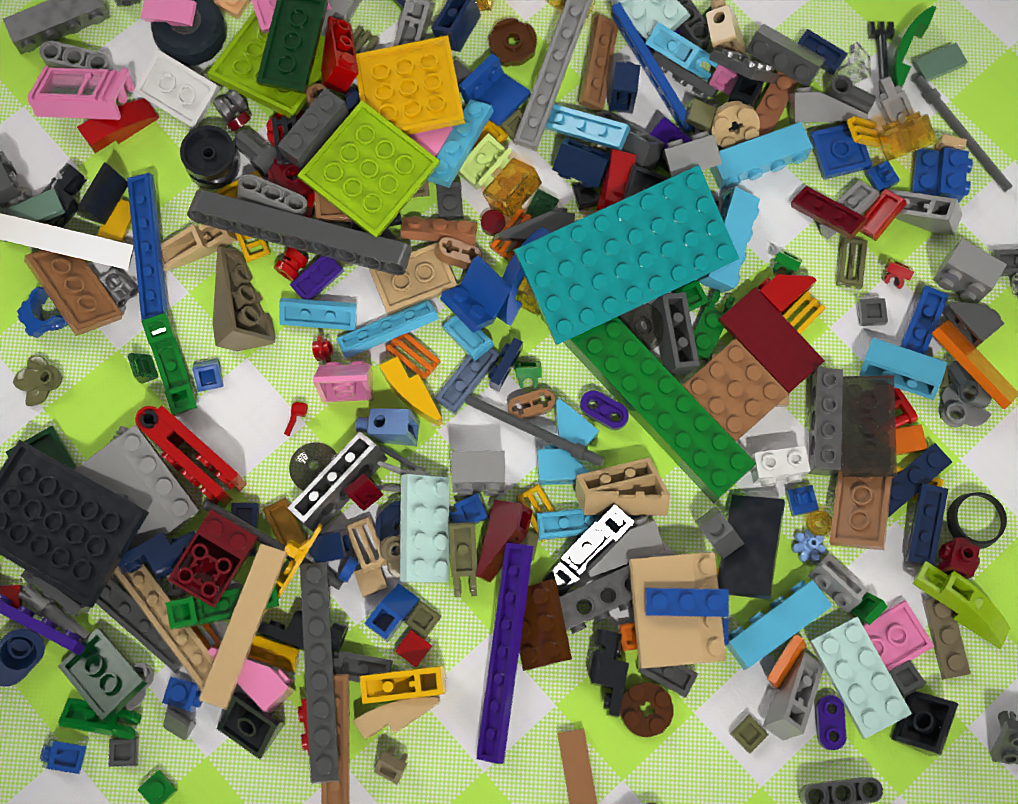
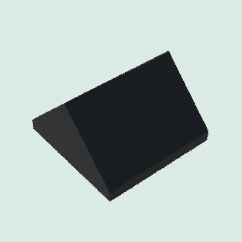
[76,162,128,225]
[216,691,285,759]
[891,691,958,756]

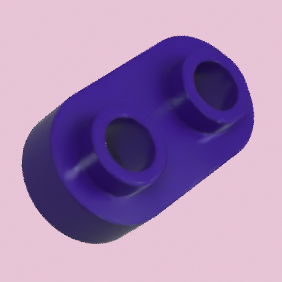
[580,390,629,430]
[815,695,846,750]

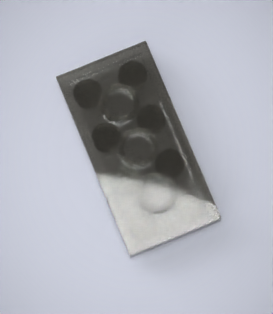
[842,375,897,477]

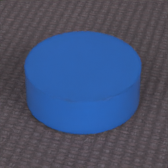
[338,555,359,583]

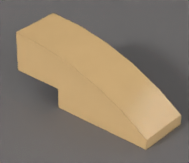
[161,224,237,271]
[353,697,440,740]

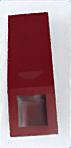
[476,500,533,583]

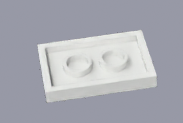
[133,49,221,129]

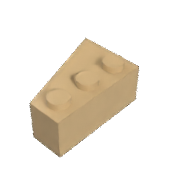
[575,457,670,516]

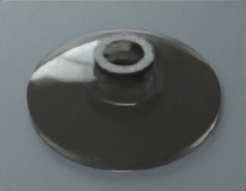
[618,303,664,351]
[289,442,337,491]

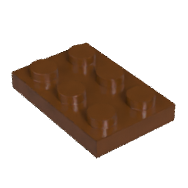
[519,580,572,671]

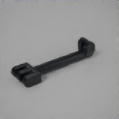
[868,21,896,94]

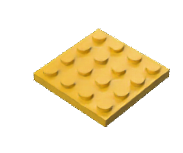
[356,35,465,135]

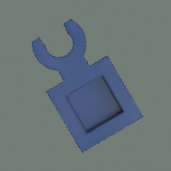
[449,493,489,525]

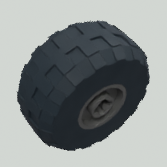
[151,0,226,66]

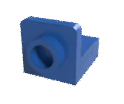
[162,677,203,712]
[40,740,87,774]

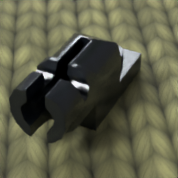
[40,163,87,227]
[258,611,348,652]
[588,629,629,718]

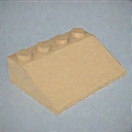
[629,552,726,668]

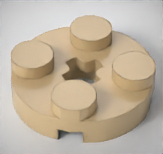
[710,101,760,150]

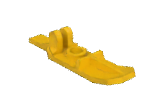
[265,523,323,612]

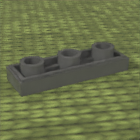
[653,51,719,100]

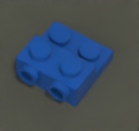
[911,147,973,203]

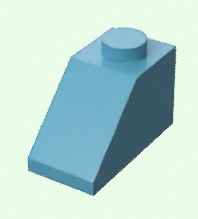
[555,398,599,454]
[537,445,589,485]

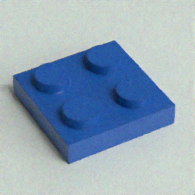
[809,124,872,180]

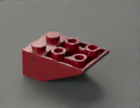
[167,509,261,608]

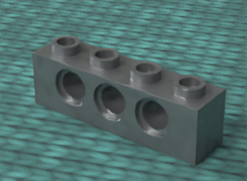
[808,367,843,476]
[287,431,388,533]
[559,557,648,634]

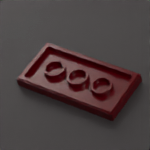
[718,287,825,393]

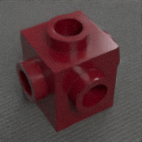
[938,537,980,579]

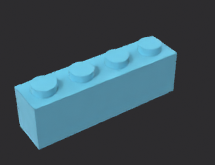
[709,122,813,189]
[697,187,760,293]
[726,580,833,670]

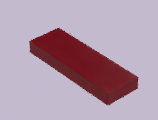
[791,186,867,240]

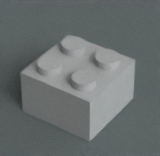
[663,131,722,177]
[933,239,1007,304]
[452,451,505,497]

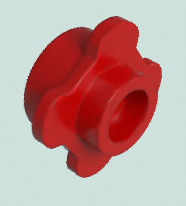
[312,335,333,363]

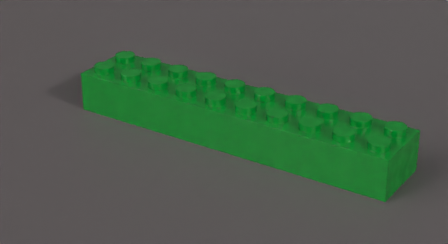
[541,315,756,503]

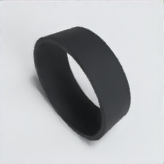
[947,492,1007,549]

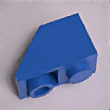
[364,583,420,642]

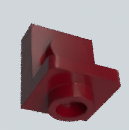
[344,473,383,511]

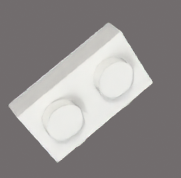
[752,446,810,487]

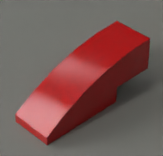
[77,98,159,154]

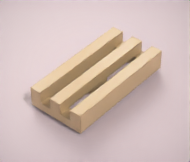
[345,516,387,575]

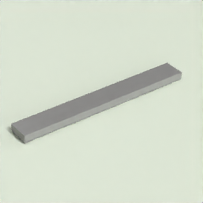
[513,0,593,151]

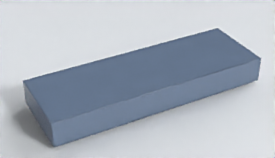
[434,348,500,415]

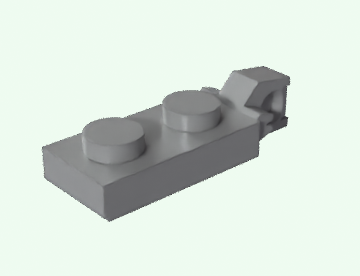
[878,76,923,145]
[820,180,879,239]

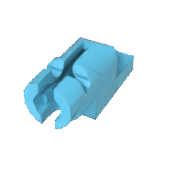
[645,22,718,81]

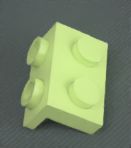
[458,133,513,190]

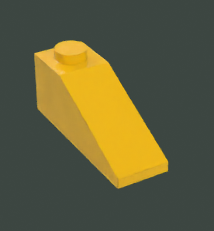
[360,665,447,704]

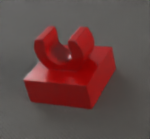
[884,259,914,289]

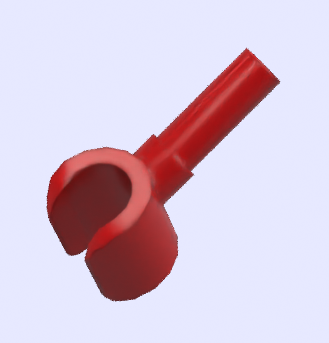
[284,402,308,436]

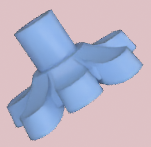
[791,529,826,563]

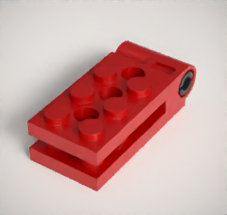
[135,405,247,507]

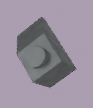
[942,301,1005,348]
[695,506,744,559]

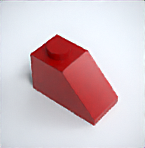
[758,274,817,314]

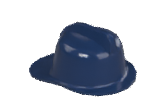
[0,629,45,687]

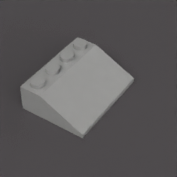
[74,425,200,550]

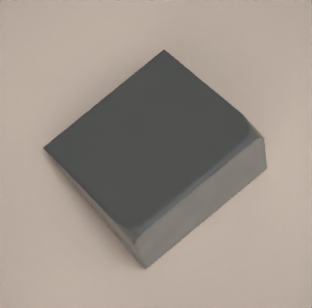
[163,708,196,740]

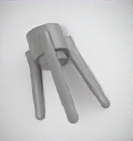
[377,445,431,492]

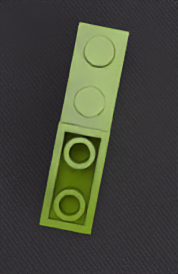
[912,561,1010,649]

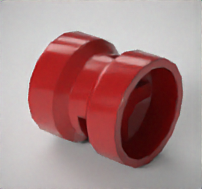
[273,247,308,282]

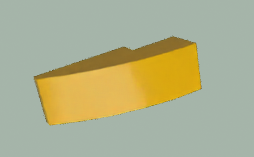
[379,356,443,426]

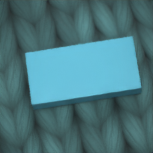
[442,315,494,361]

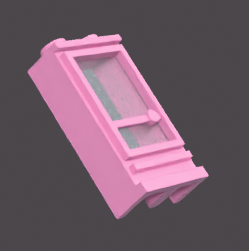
[28,66,135,120]

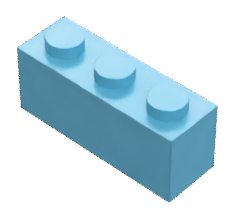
[859,338,948,400]

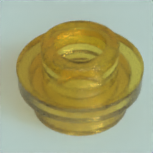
[806,510,832,536]

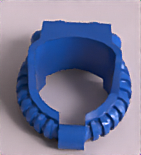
[17,287,68,338]

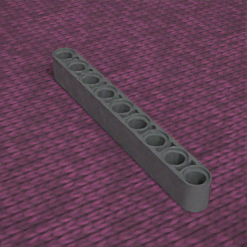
[187,190,412,275]

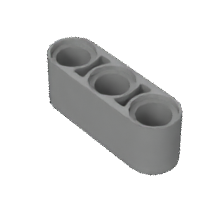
[39,41,113,71]
[237,174,307,217]

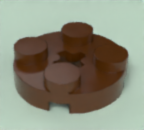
[489,18,537,67]
[620,682,674,738]

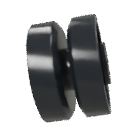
[180,125,241,190]

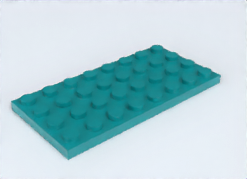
[513,165,739,345]

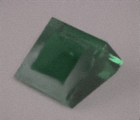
[525,189,559,219]
[127,353,158,384]

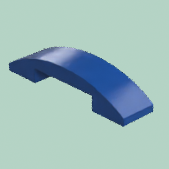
[497,227,551,326]

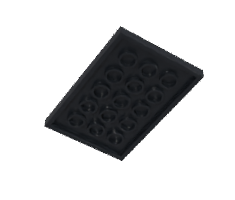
[0,440,149,608]

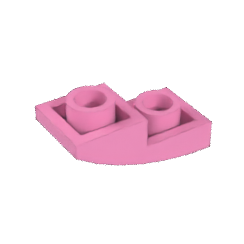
[141,0,197,26]

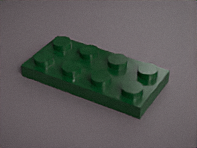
[256,0,328,94]

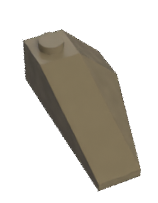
[213,246,276,351]

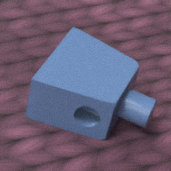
[356,408,420,447]

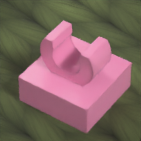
[709,65,740,96]

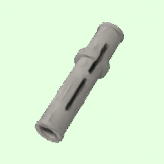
[18,584,91,643]

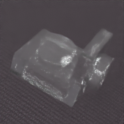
[838,42,871,85]

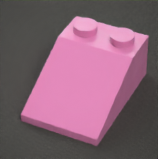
[313,361,373,402]
[208,648,295,713]

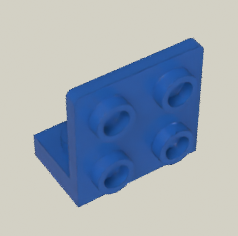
[459,53,531,126]
[440,256,512,333]

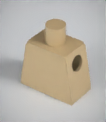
[706,0,746,54]

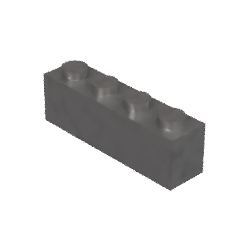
[3,0,110,54]

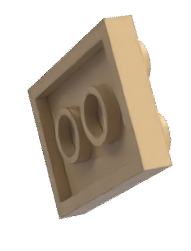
[369,242,458,315]

